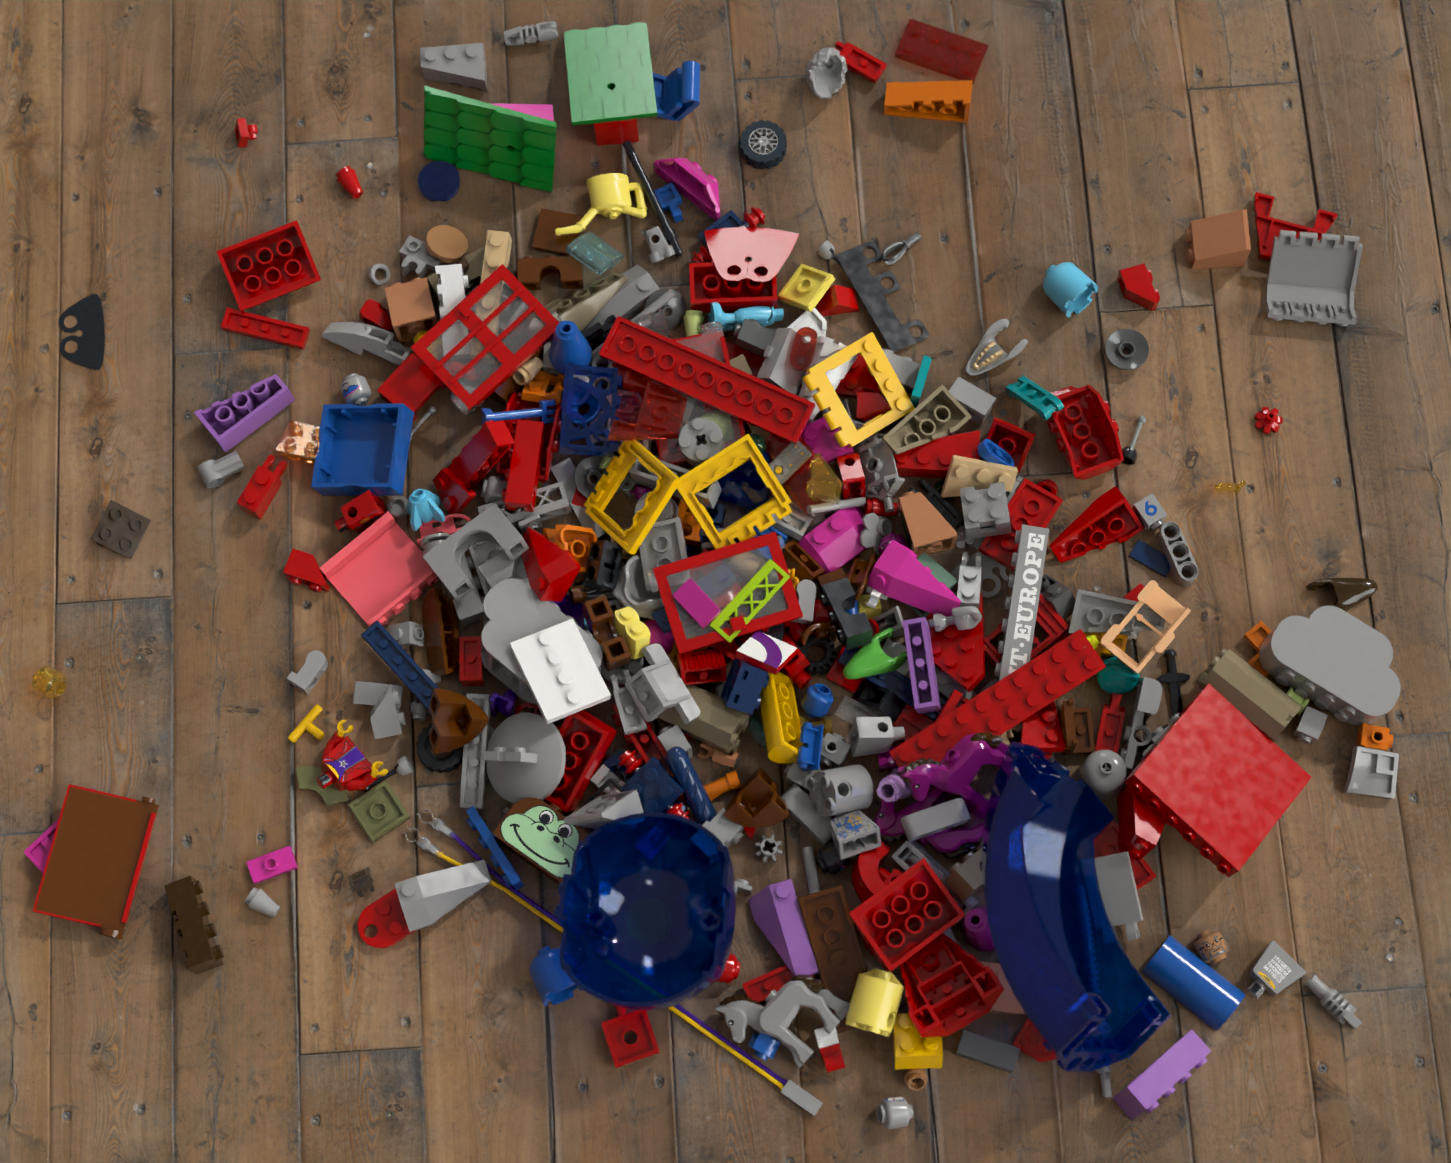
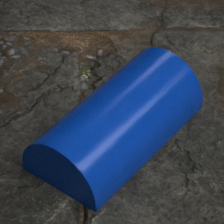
[1141,935,1245,1031]

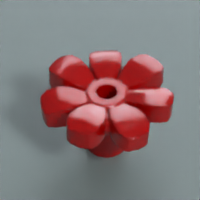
[1255,407,1283,434]

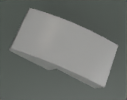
[352,681,403,709]

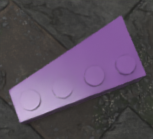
[194,374,295,452]
[1113,1029,1211,1120]

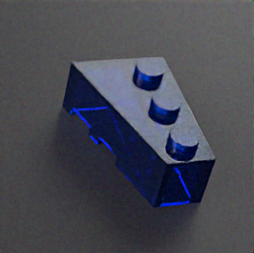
[718,466,770,510]

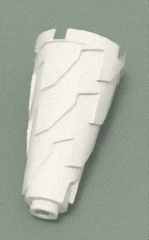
[799,336,858,423]

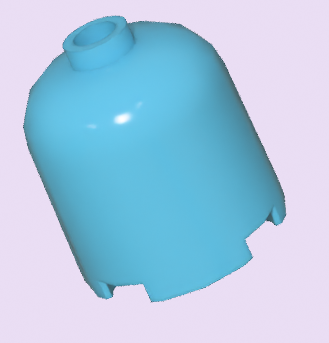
[1043,262,1099,317]

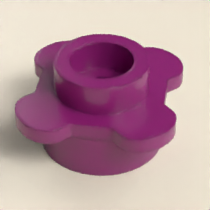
[630,484,653,500]

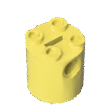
[846,968,904,1037]

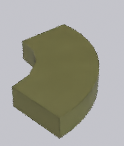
[296,766,350,807]

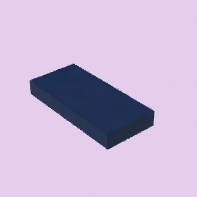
[1129,540,1171,577]

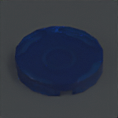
[418,161,460,202]

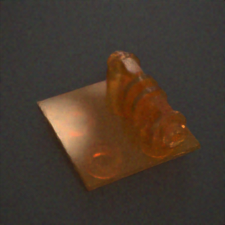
[276,421,320,464]

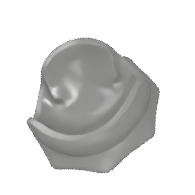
[613,555,681,620]

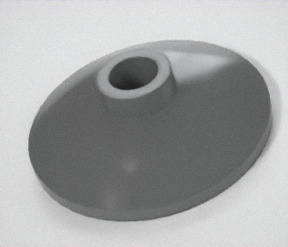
[644,288,687,331]
[1105,329,1149,370]
[574,456,609,499]

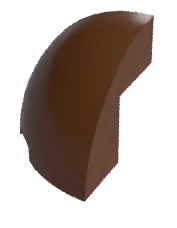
[429,688,489,753]
[723,767,789,828]

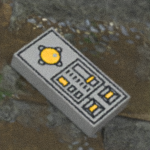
[769,441,812,485]

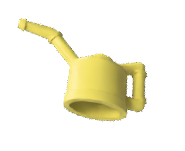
[555,173,647,236]

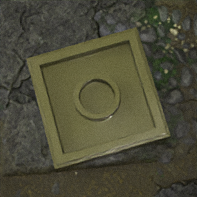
[347,779,411,843]

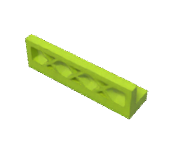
[709,559,790,644]

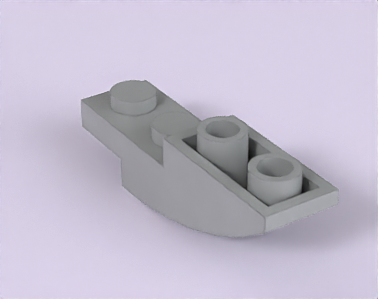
[322,322,412,366]

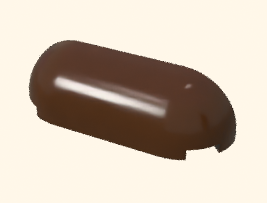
[422,588,460,676]

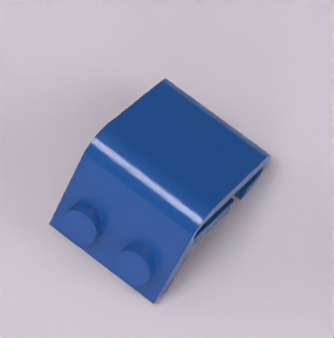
[653,61,700,121]

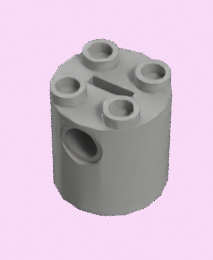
[806,764,874,817]

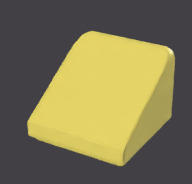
[858,594,882,619]

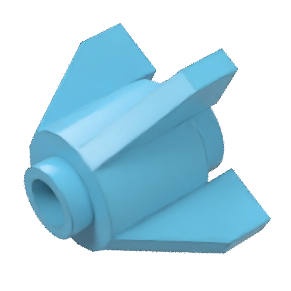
[406,489,446,531]

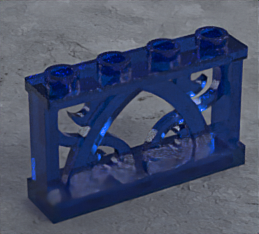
[559,363,622,457]

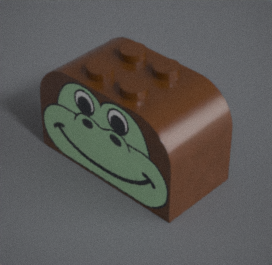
[492,798,594,894]

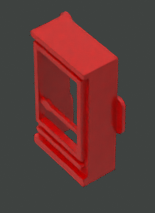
[984,593,1070,669]

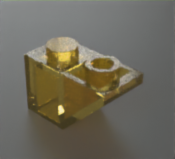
[806,453,842,504]

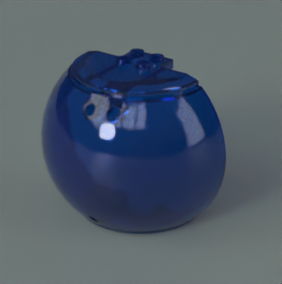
[555,812,736,1011]

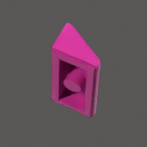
[672,578,721,629]

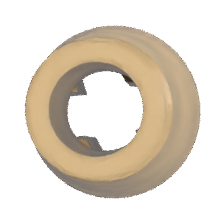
[512,357,543,385]

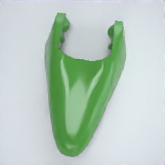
[843,628,908,679]

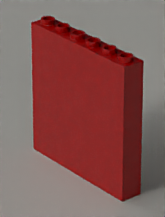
[1124,684,1312,878]

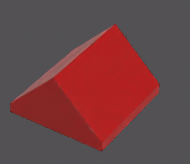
[986,417,1036,473]

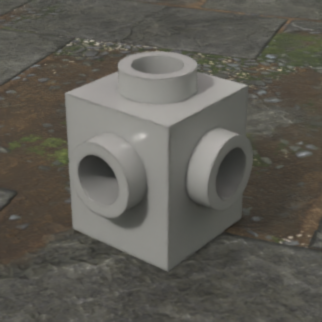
[820,732,851,768]

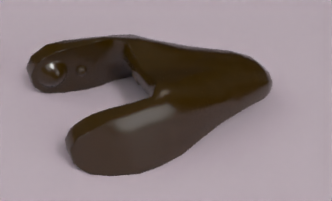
[1306,578,1378,612]

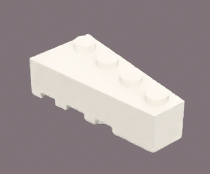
[435,264,473,360]

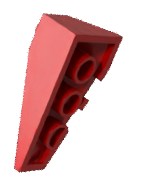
[1049,486,1145,563]
[521,527,582,602]

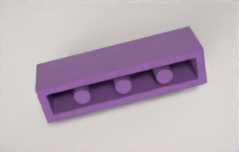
[903,617,941,714]

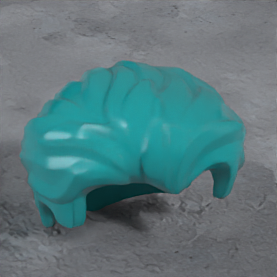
[1096,657,1140,694]

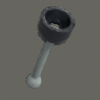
[1122,415,1146,465]

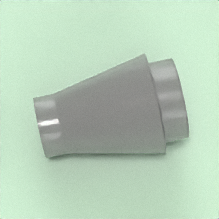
[244,887,280,918]

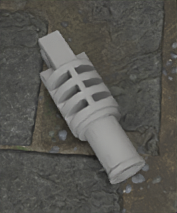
[1305,974,1362,1029]

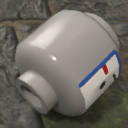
[876,1097,913,1129]

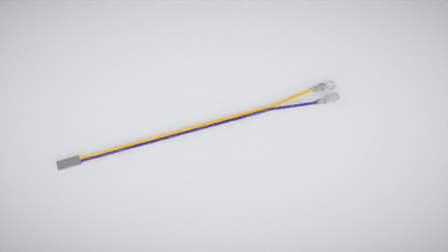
[403,809,823,1116]

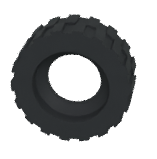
[416,723,463,773]

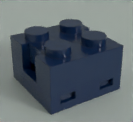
[720,657,769,715]

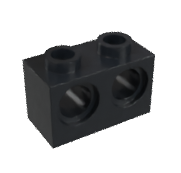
[582,540,623,592]

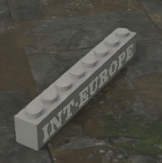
[994,525,1049,682]

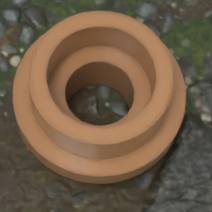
[904,1069,928,1091]

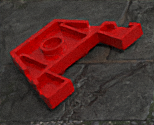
[1254,192,1338,260]

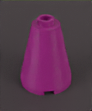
[963,905,1009,952]

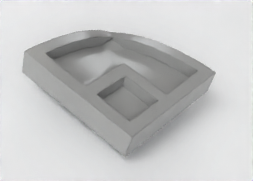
[1343,746,1399,799]

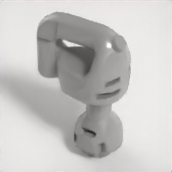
[929,606,982,632]

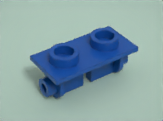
[796,722,824,771]

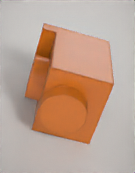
[1356,723,1393,751]

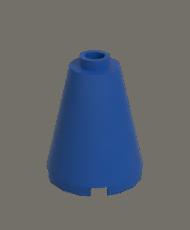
[548,321,592,375]

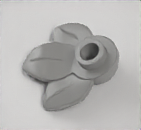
[860,513,892,555]

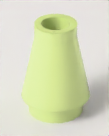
[683,310,705,337]

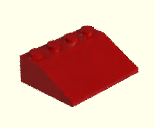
[216,220,321,311]
[848,858,966,972]

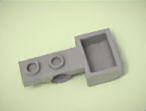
[1120,677,1162,769]

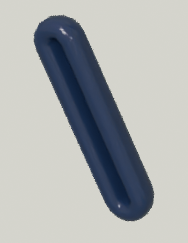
[665,746,717,826]

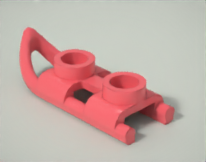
[416,513,471,544]

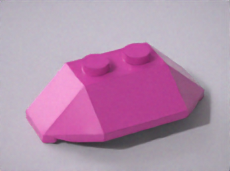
[653,158,720,221]
[798,507,866,575]

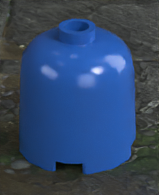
[529,946,586,1006]

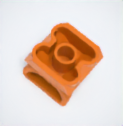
[543,525,597,574]

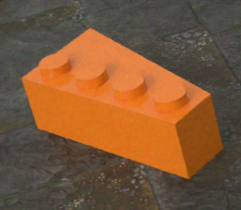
[883,80,973,123]

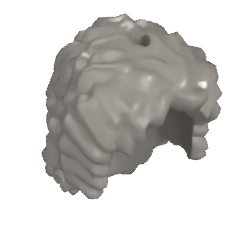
[805,47,847,99]

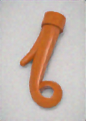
[676,770,742,803]

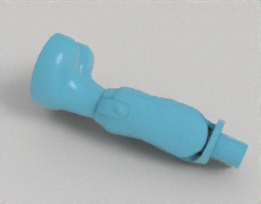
[708,302,784,334]

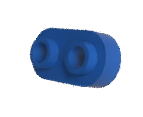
[977,439,1014,467]

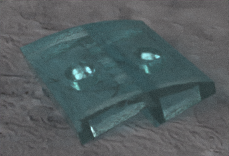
[566,232,624,276]

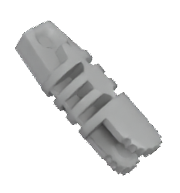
[504,21,558,46]

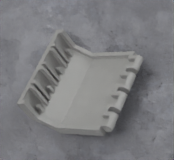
[1265,230,1363,326]

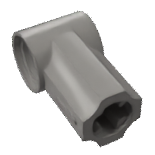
[197,451,245,489]

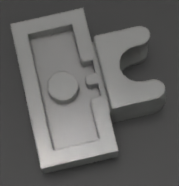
[399,236,444,278]

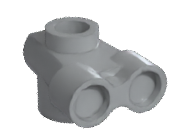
[644,226,675,264]

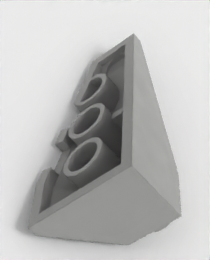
[581,264,659,332]
[394,859,491,932]

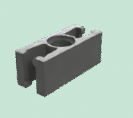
[955,1030,1020,1073]

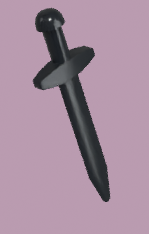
[1156,649,1190,716]

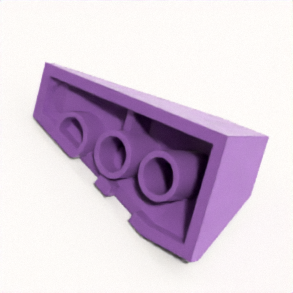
[748,879,819,976]

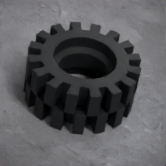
[797,635,836,676]

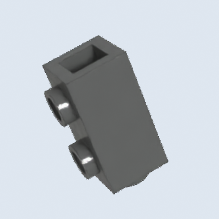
[732,319,777,358]

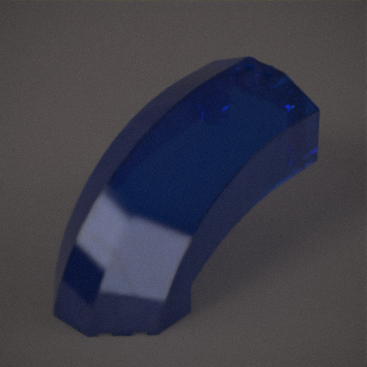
[982,741,1172,1072]

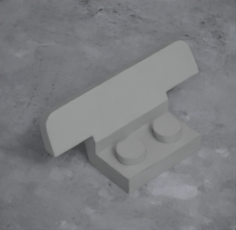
[625,643,700,725]

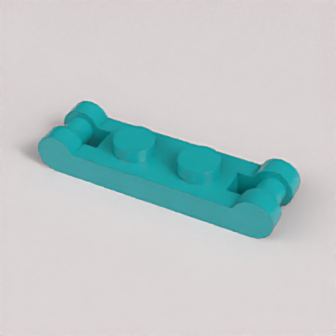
[1005,375,1064,420]

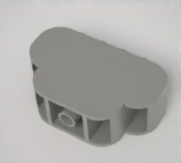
[481,578,603,705]
[1259,605,1401,726]

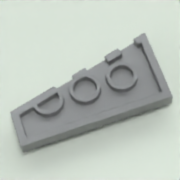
[1069,589,1165,633]

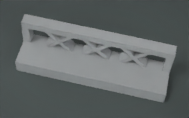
[477,482,572,529]

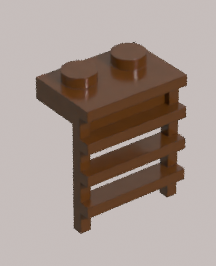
[1058,698,1095,755]

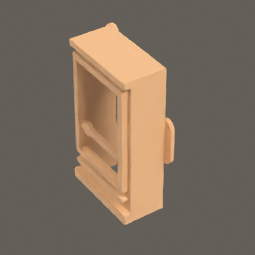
[1101,580,1191,675]

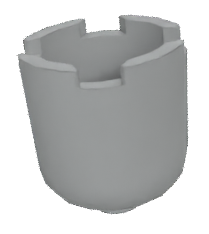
[1078,750,1126,800]

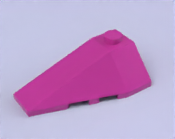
[867,540,961,617]

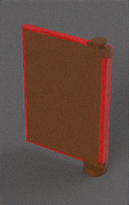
[32,784,159,939]

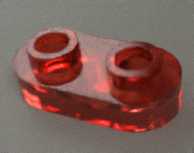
[790,327,817,371]

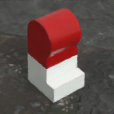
[814,1027,845,1073]

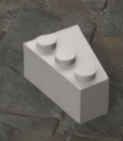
[420,43,488,92]

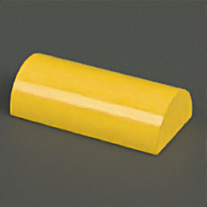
[759,671,804,764]

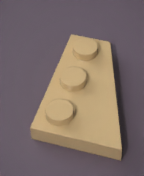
[941,455,1018,498]

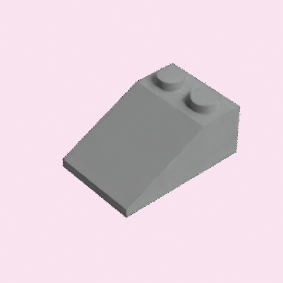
[564,790,645,831]

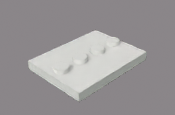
[510,618,611,724]

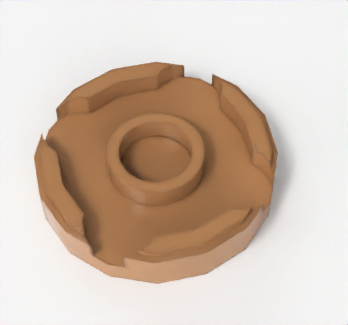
[425,225,468,263]

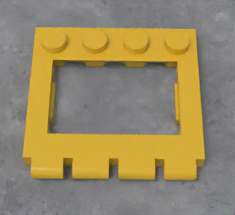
[802,332,915,448]
[676,434,792,549]
[584,438,682,555]

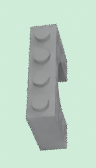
[423,503,529,601]

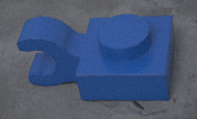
[654,182,683,223]

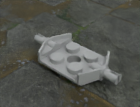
[855,420,905,513]

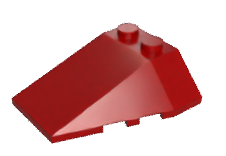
[900,933,1004,1037]

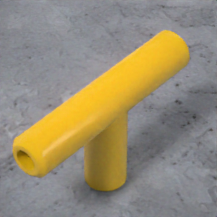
[288,704,324,743]

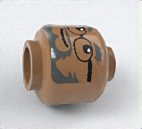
[1194,929,1229,966]

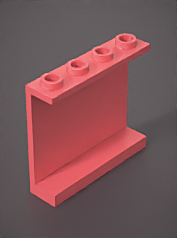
[320,512,439,627]

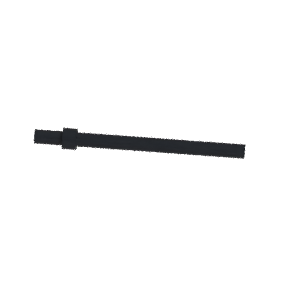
[623,141,683,257]

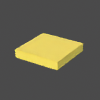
[777,264,835,312]

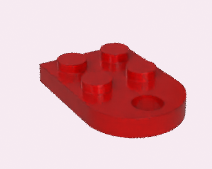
[358,888,416,949]

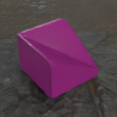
[877,746,898,772]

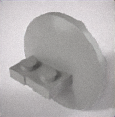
[482,713,566,804]

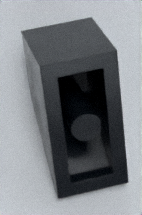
[851,681,906,722]

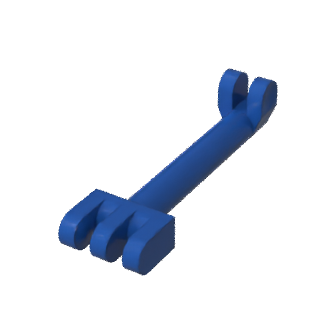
[481,399,556,424]

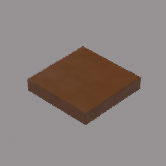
[532,208,583,256]

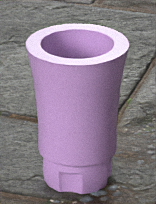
[877,767,912,802]

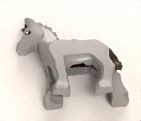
[714,974,850,1068]

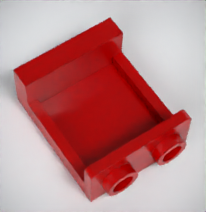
[377,353,446,422]

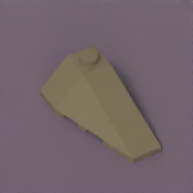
[544,272,627,331]
[882,384,972,455]

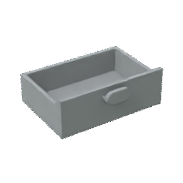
[757,328,814,395]

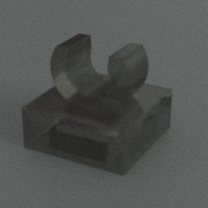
[348,867,374,897]

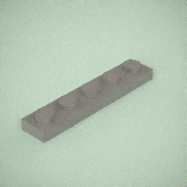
[460,693,491,809]

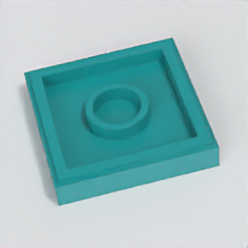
[910,356,932,411]

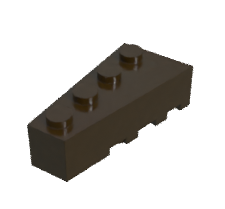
[164,876,224,975]

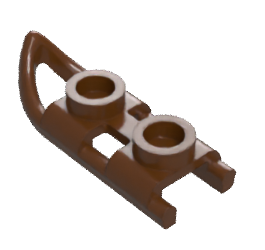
[847,553,877,601]
[800,621,836,645]

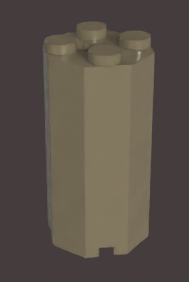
[1196,648,1302,741]
[655,685,751,754]

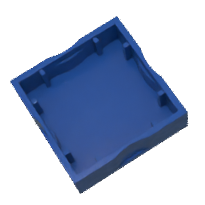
[311,403,414,496]

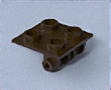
[91,500,151,559]

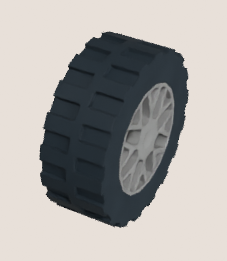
[740,120,787,170]

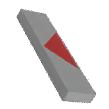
[550,458,608,540]

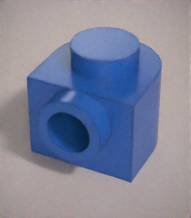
[748,1032,781,1061]

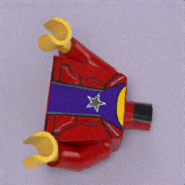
[316,720,388,791]

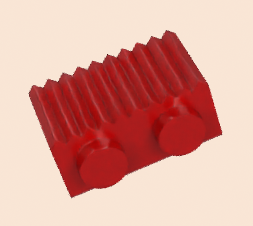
[677,648,726,685]

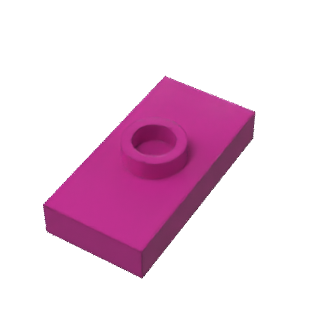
[247,846,298,884]

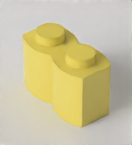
[614,606,650,660]

